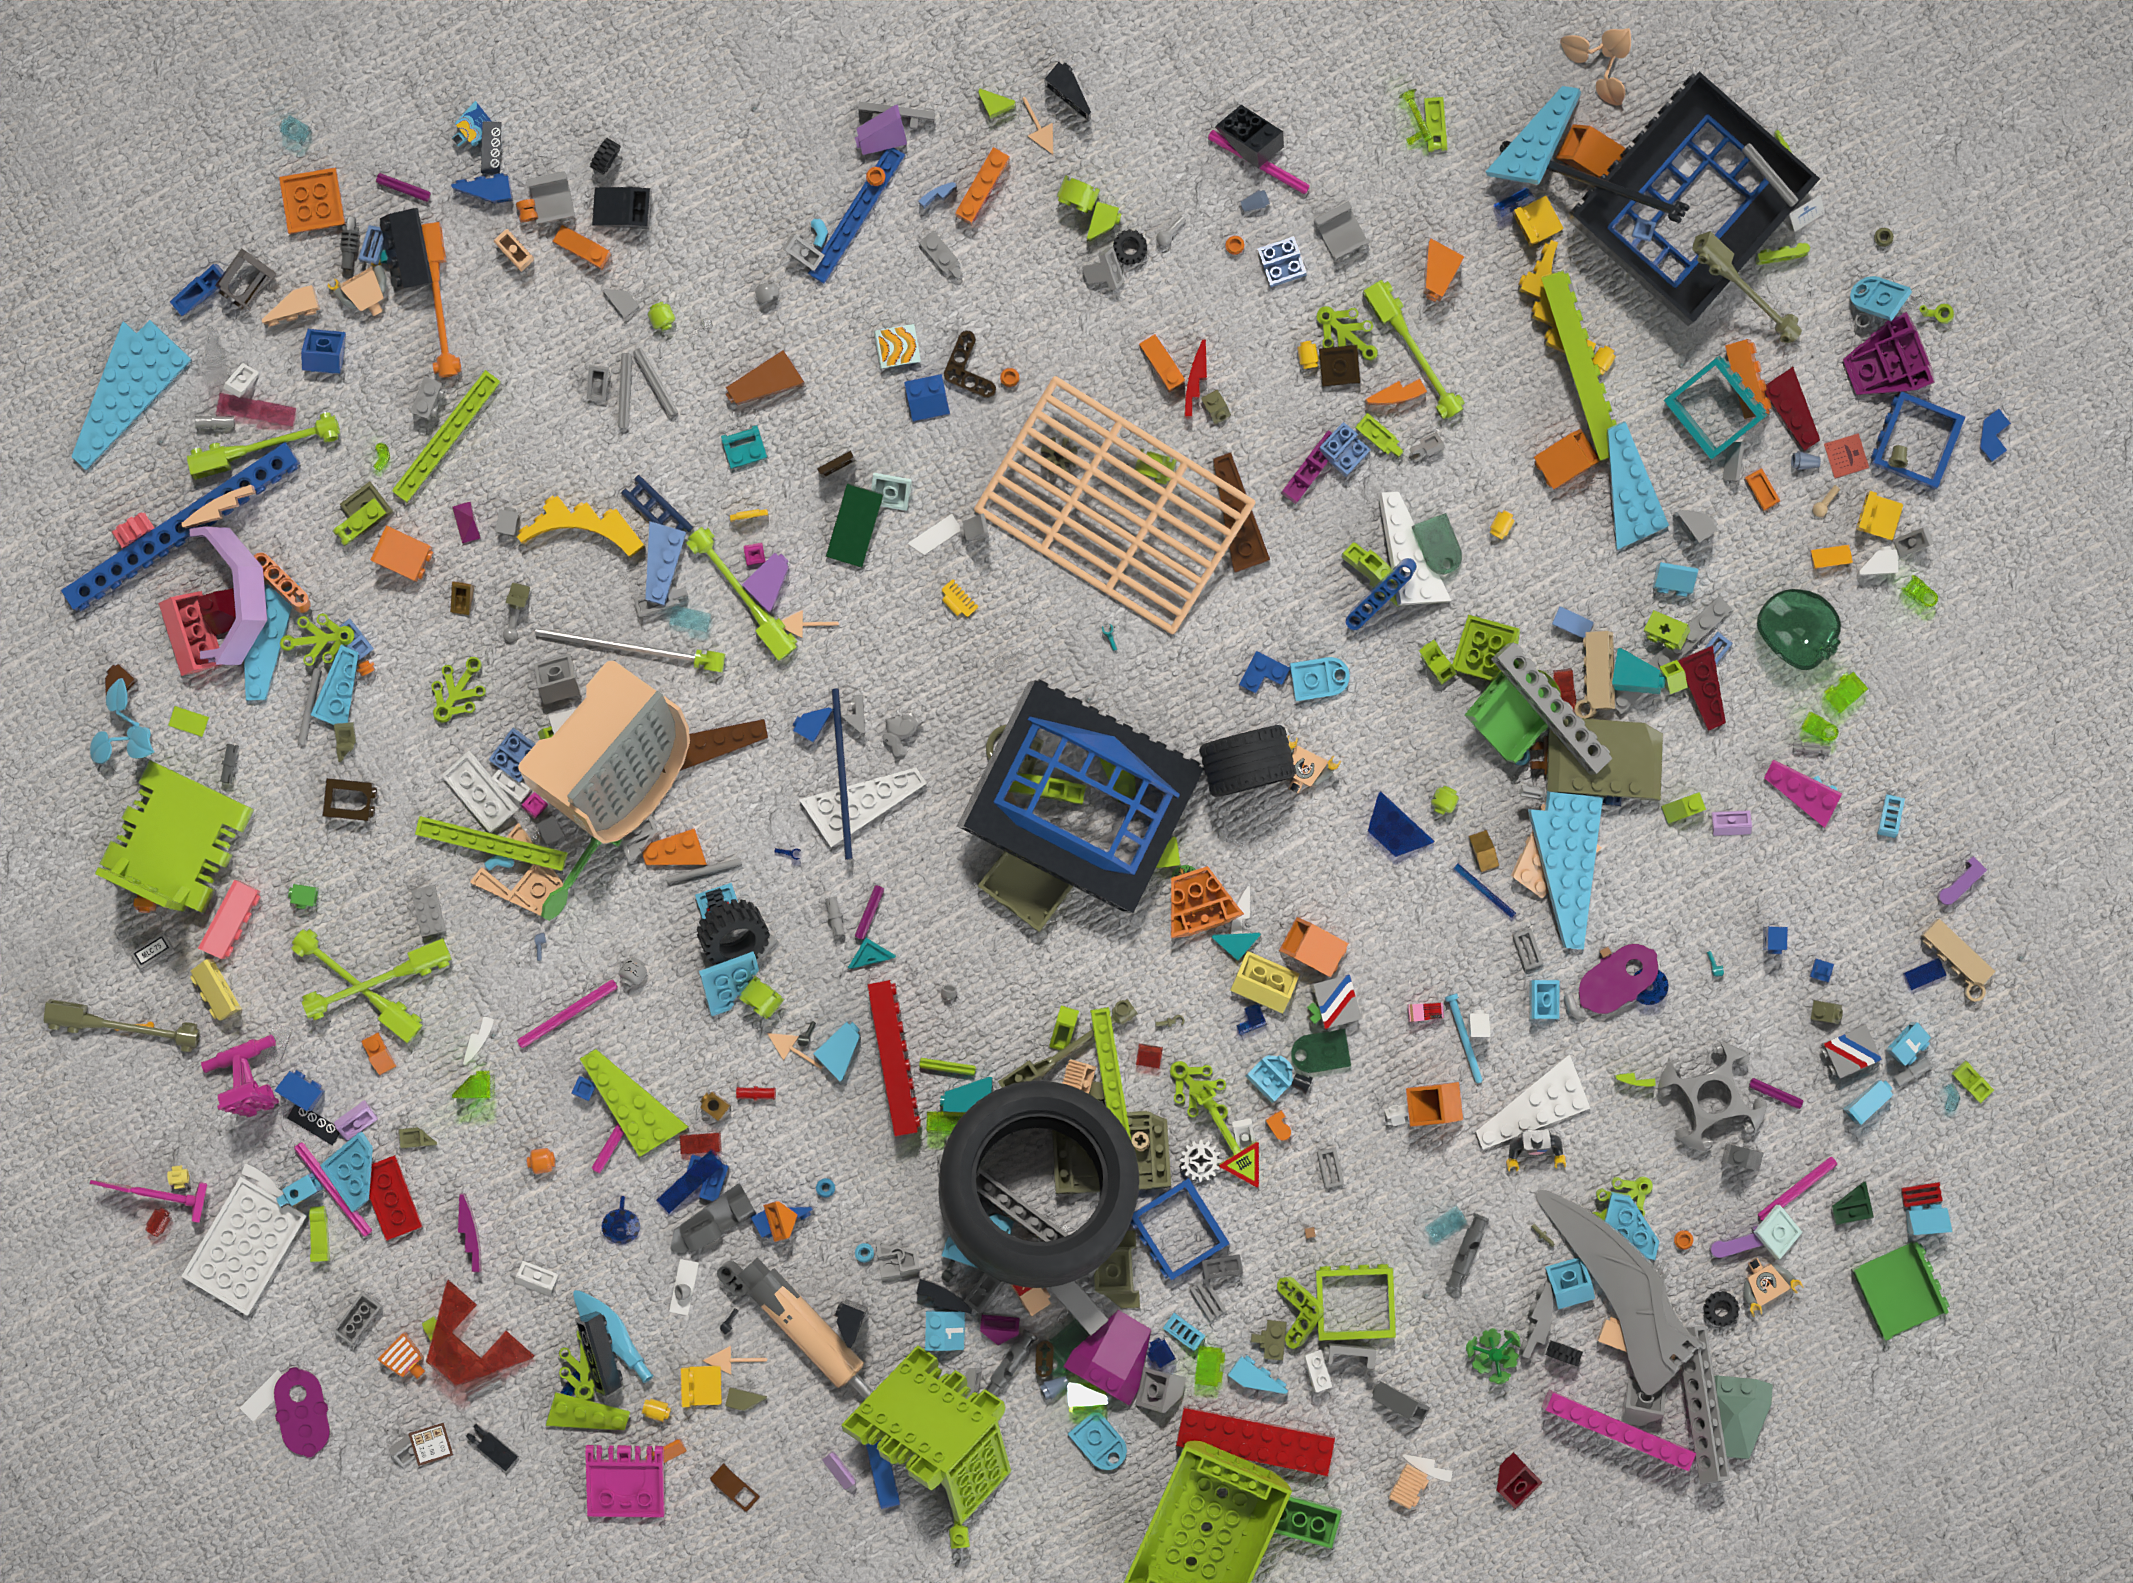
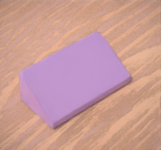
[1712,811,1752,836]
[334,1100,378,1141]
[822,1451,856,1489]

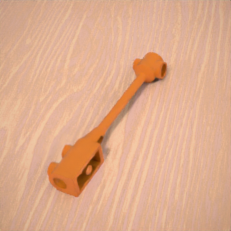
[421,222,462,378]

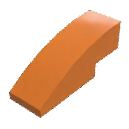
[1365,378,1427,405]

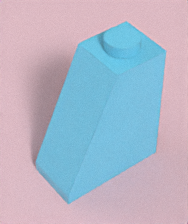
[813,1022,861,1081]
[1843,1080,1893,1125]

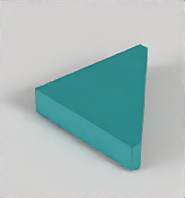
[1212,932,1261,961]
[848,938,896,969]

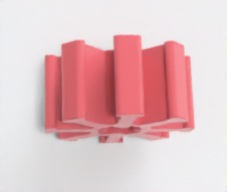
[111,512,154,549]

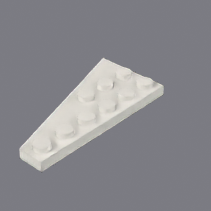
[1379,492,1451,605]
[799,768,927,847]
[1475,1054,1590,1149]

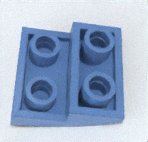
[1258,237,1307,288]
[1319,422,1371,477]
[489,727,535,782]

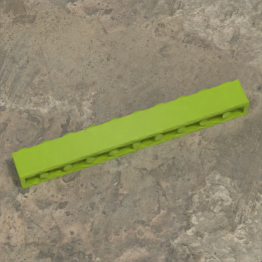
[1541,270,1617,460]

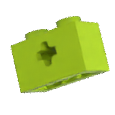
[1644,610,1690,650]

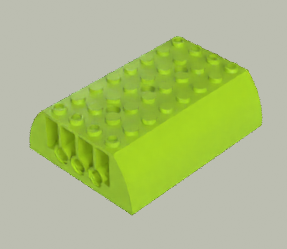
[1123,1441,1292,1583]

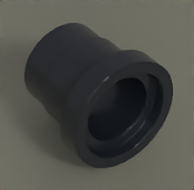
[1291,1073,1313,1095]

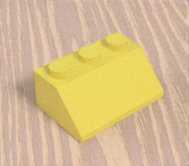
[1230,951,1300,1013]
[190,959,242,1021]

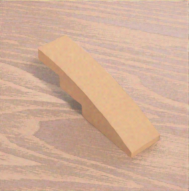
[182,485,256,528]

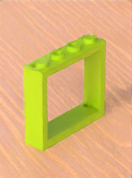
[1315,1264,1396,1341]

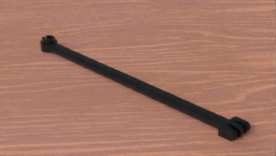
[1499,141,1690,223]

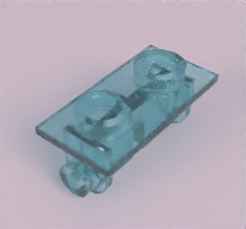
[1425,1205,1467,1243]

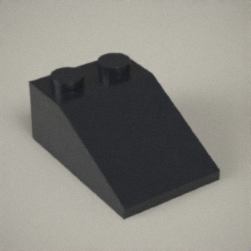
[1044,62,1091,121]

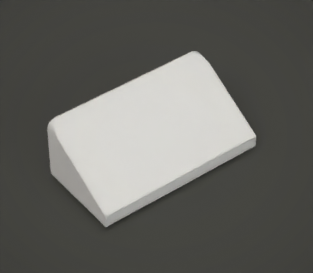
[492,768,532,808]
[515,1261,559,1296]

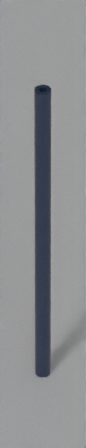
[831,688,853,860]

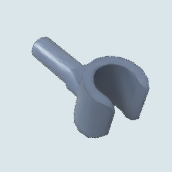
[534,933,547,961]

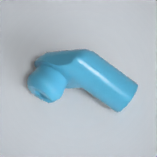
[484,855,514,870]

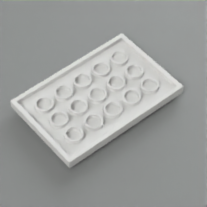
[181,1176,308,1316]

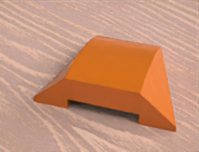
[1171,866,1244,938]

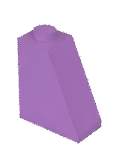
[855,105,907,155]
[742,553,789,613]

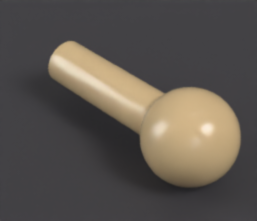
[1812,485,1841,517]

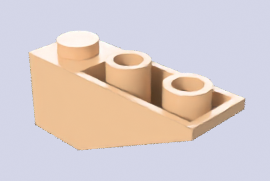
[262,285,320,327]

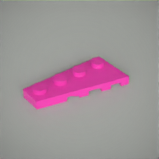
[1764,759,1842,828]

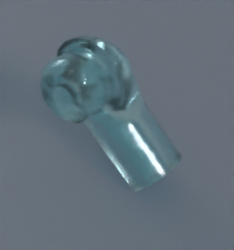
[1944,1082,1961,1112]

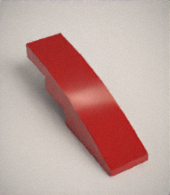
[1184,339,1207,418]

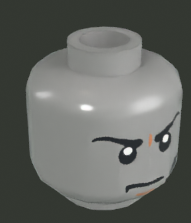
[618,957,647,987]

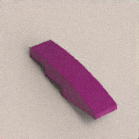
[1281,430,1332,504]
[458,1193,482,1272]

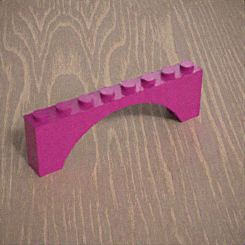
[1542,1389,1696,1471]

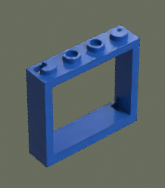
[1870,391,1966,490]
[1130,1177,1230,1280]

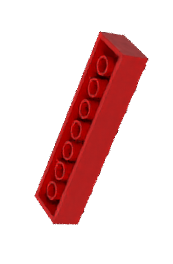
[867,980,922,1136]
[1176,1406,1335,1476]

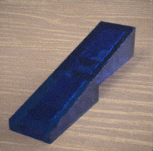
[656,1149,725,1214]

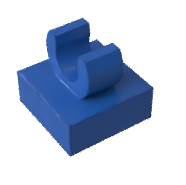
[1809,958,1834,983]
[571,1076,596,1101]

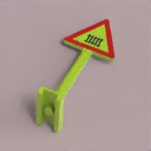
[1190,1084,1259,1188]

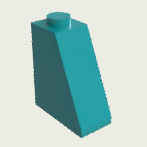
[1612,648,1665,694]
[940,1076,993,1113]

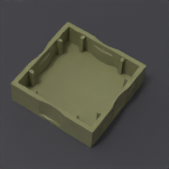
[978,851,1073,932]

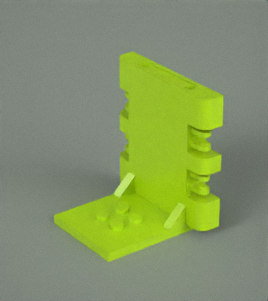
[95,760,254,913]
[841,1345,1011,1525]

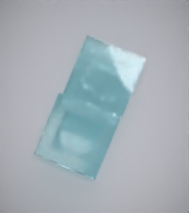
[669,606,711,633]

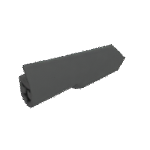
[670,1183,757,1254]

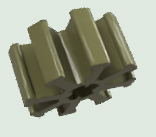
[1041,437,1078,476]

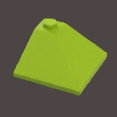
[1452,614,1520,682]

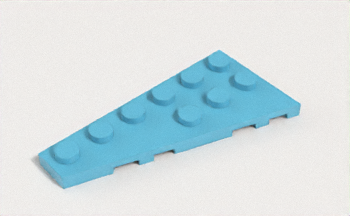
[1485,86,1581,185]
[1607,421,1669,550]
[244,583,299,701]

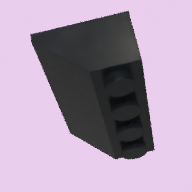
[380,208,433,293]
[834,1299,868,1348]
[575,1311,623,1396]

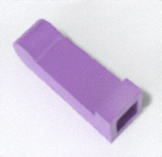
[1937,856,1987,905]
[1710,1225,1764,1258]

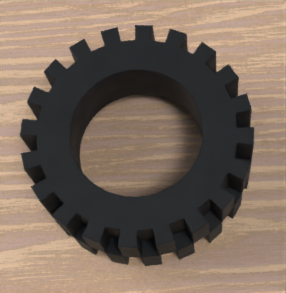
[697,899,770,965]

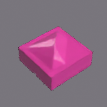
[743,543,766,566]
[521,792,549,819]

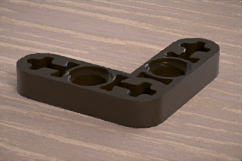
[944,330,996,398]

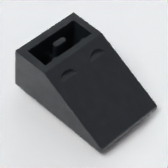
[1215,105,1284,169]
[592,187,652,229]

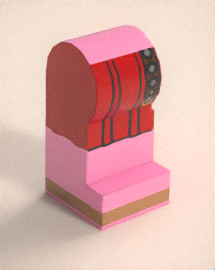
[1407,1003,1444,1022]

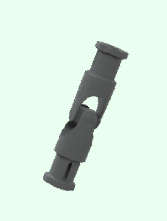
[1446,1213,1489,1291]
[981,1329,1038,1396]

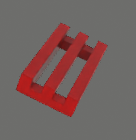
[1901,1182,1943,1207]

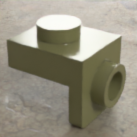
[1201,389,1231,424]
[505,582,530,610]
[1811,1000,1843,1024]

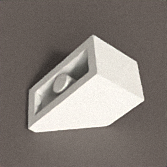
[1857,546,1898,576]
[1468,1010,1490,1037]

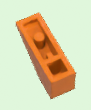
[552,225,611,270]
[1139,334,1185,392]

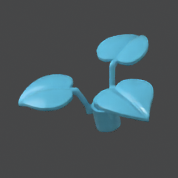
[90,678,154,764]

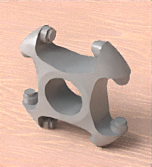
[1658,1042,1767,1151]

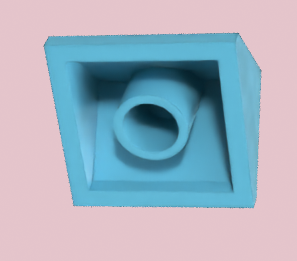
[1529,980,1560,1019]

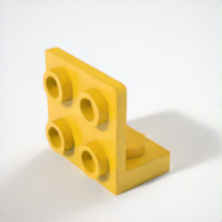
[1512,196,1563,247]
[1856,491,1903,540]
[681,1366,722,1407]

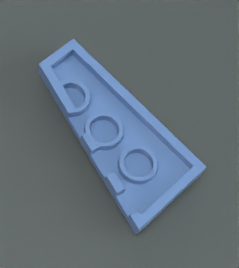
[646,521,687,606]

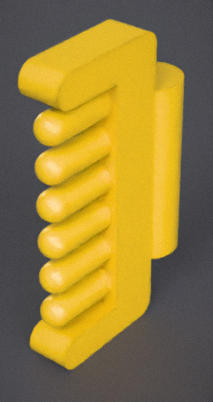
[729,509,769,522]
[942,579,978,617]

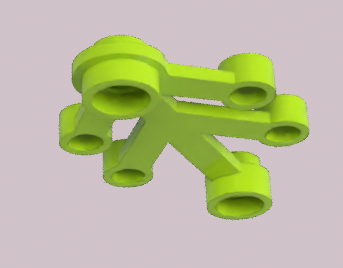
[1317,306,1378,360]
[280,613,355,666]
[431,657,486,723]
[1170,1061,1228,1119]
[1592,1176,1653,1220]
[559,1329,594,1400]

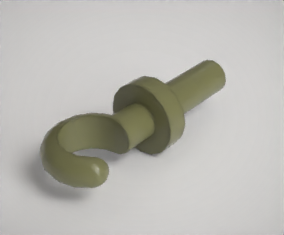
[1155,1015,1185,1027]
[1531,1223,1555,1247]

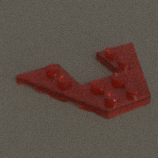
[426,1279,535,1387]

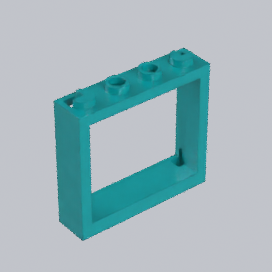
[1663,355,1767,460]

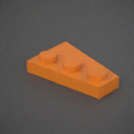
[642,828,707,865]

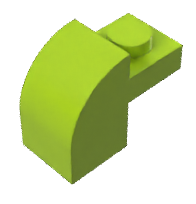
[1419,640,1457,685]

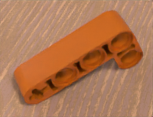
[254,552,311,613]

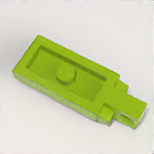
[1355,413,1404,458]

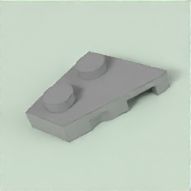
[621,814,659,864]

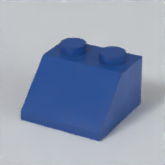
[301,329,346,374]
[904,374,950,422]
[275,1070,324,1111]

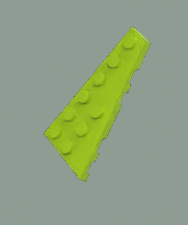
[579,1048,689,1157]

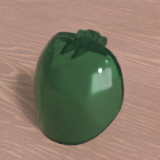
[1757,589,1841,670]

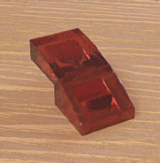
[1553,668,1576,709]
[679,1132,722,1154]

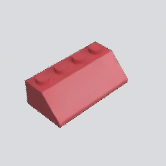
[158,591,219,676]
[198,880,261,959]

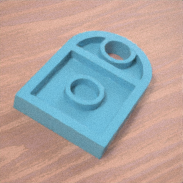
[1850,276,1912,321]
[1289,657,1350,701]
[1068,1408,1127,1470]

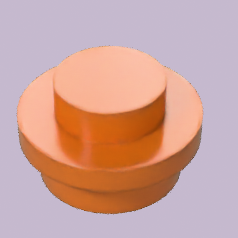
[866,167,885,186]
[1225,236,1245,255]
[1000,368,1019,387]
[356,660,375,676]
[1674,1230,1693,1250]

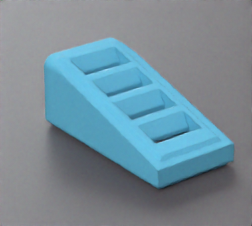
[1877,794,1905,838]
[1163,1313,1205,1351]

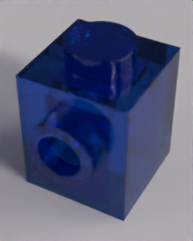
[1146,1337,1176,1369]

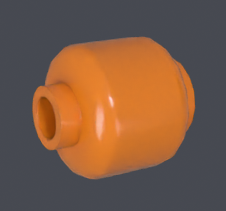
[527,1148,556,1174]

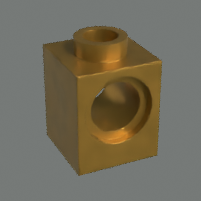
[700,1092,731,1121]

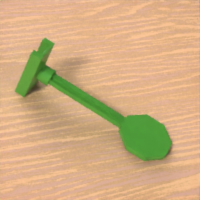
[541,836,622,921]

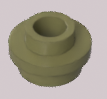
[1874,228,1894,247]

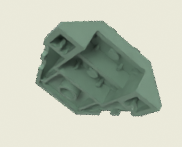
[1714,1375,1773,1459]

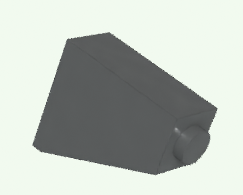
[1721,1143,1764,1171]
[1372,1381,1431,1424]

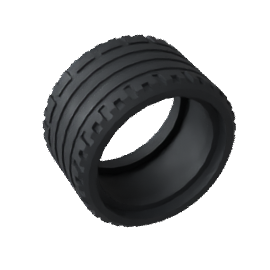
[1199,725,1297,797]

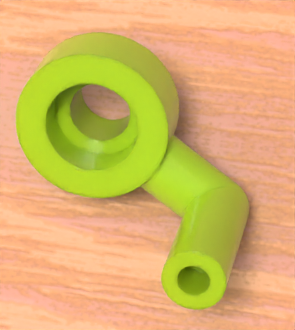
[1919,303,1955,324]

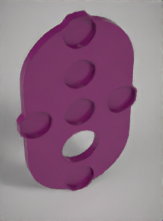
[1579,944,1659,1014]
[274,1367,330,1458]

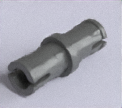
[220,744,239,784]

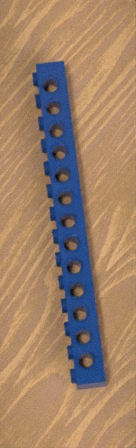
[61,442,300,611]

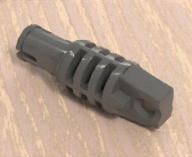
[340,216,359,270]

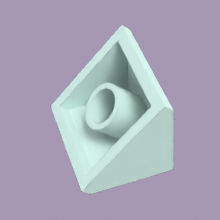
[871,473,912,511]

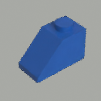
[792,707,833,743]

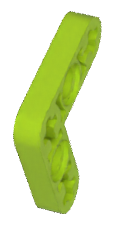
[1277,1276,1324,1349]

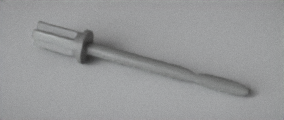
[1519,785,1611,811]

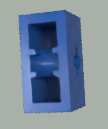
[1763,926,1788,954]

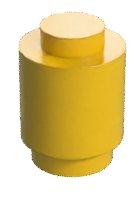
[1297,341,1319,369]
[1592,345,1616,375]
[1489,510,1515,540]
[641,1398,671,1422]

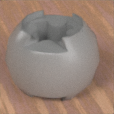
[755,282,780,304]

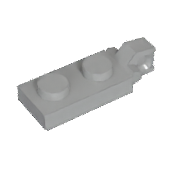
[919,230,963,279]
[633,587,689,618]

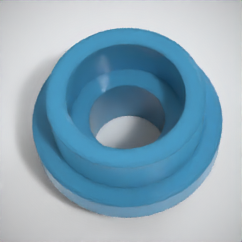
[816,1178,835,1198]

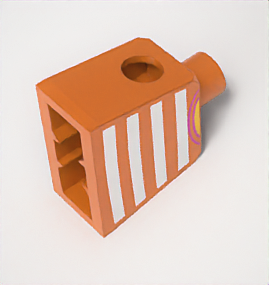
[377,1332,425,1379]

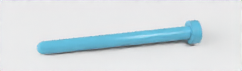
[1444,993,1482,1084]

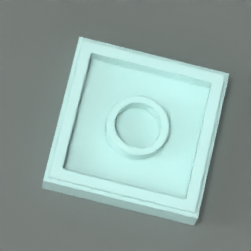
[1754,1205,1802,1260]

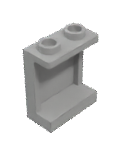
[1324,1343,1376,1369]

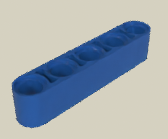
[1345,558,1417,630]
[866,1438,900,1509]

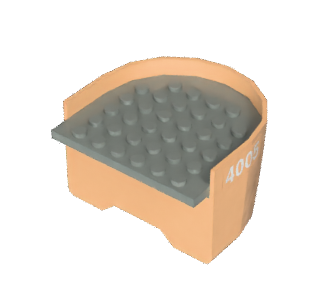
[518,661,690,844]

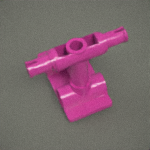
[201,1034,279,1118]

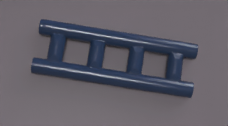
[620,475,694,533]

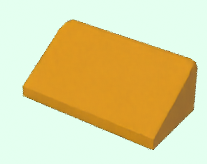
[1811,545,1853,569]

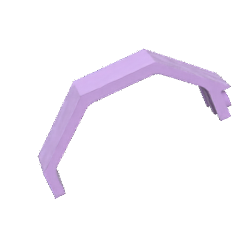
[189,527,267,665]

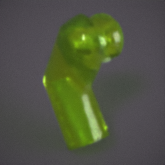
[373,443,390,472]

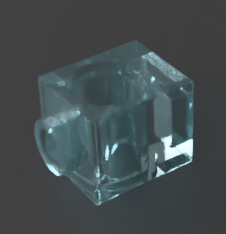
[280,115,312,146]

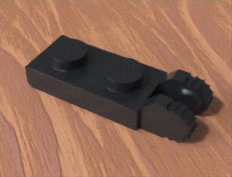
[466,1423,519,1471]

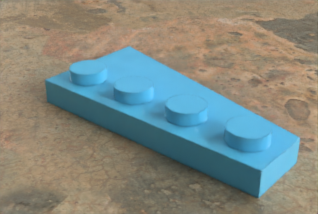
[311,644,359,725]

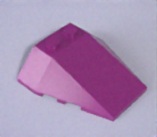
[1843,312,1935,395]
[1063,1310,1151,1406]

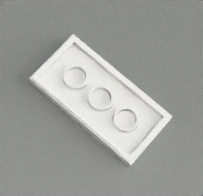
[441,751,518,833]

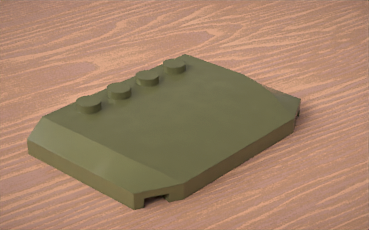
[1546,718,1663,801]
[1052,1111,1171,1194]

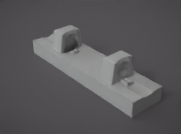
[858,101,935,130]

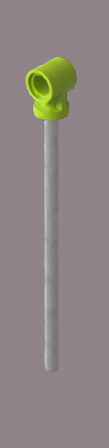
[535,628,726,672]

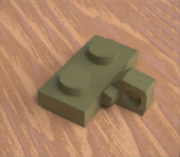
[1251,1320,1287,1360]

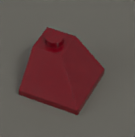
[197,588,236,635]
[1496,1452,1543,1509]

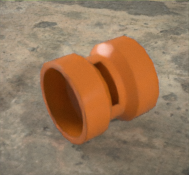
[516,199,538,222]

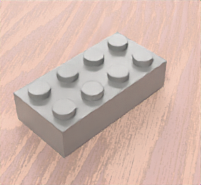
[411,885,447,937]
[333,1291,382,1345]

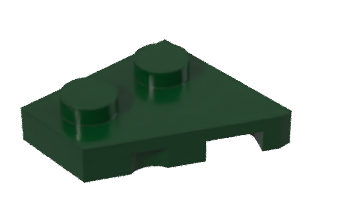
[1831,1181,1874,1226]

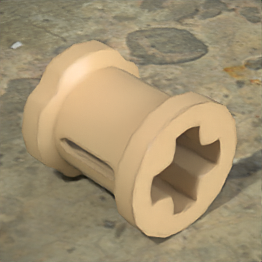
[1132,1132,1150,1151]

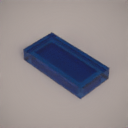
[1493,188,1535,217]
[1903,958,1947,990]

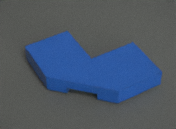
[1980,409,2011,462]

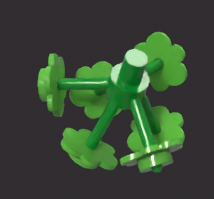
[1466,1328,1521,1384]

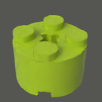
[1057,175,1100,213]
[1134,449,1177,484]
[739,976,785,1019]

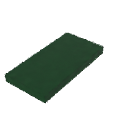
[825,483,884,568]

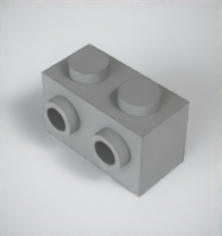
[410,376,445,421]

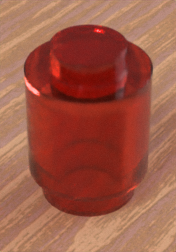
[145,1207,172,1237]

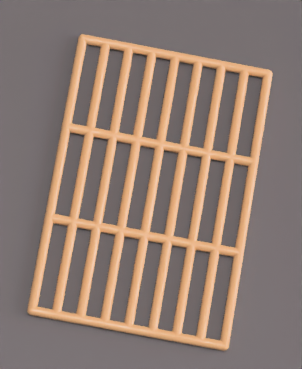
[974,376,1256,635]

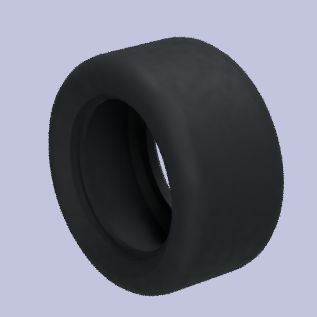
[938,1081,1139,1288]

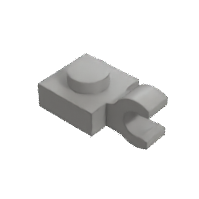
[1409,432,1445,462]

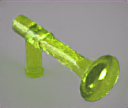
[1399,89,1433,145]

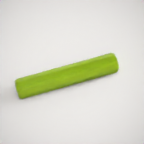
[919,1058,976,1076]

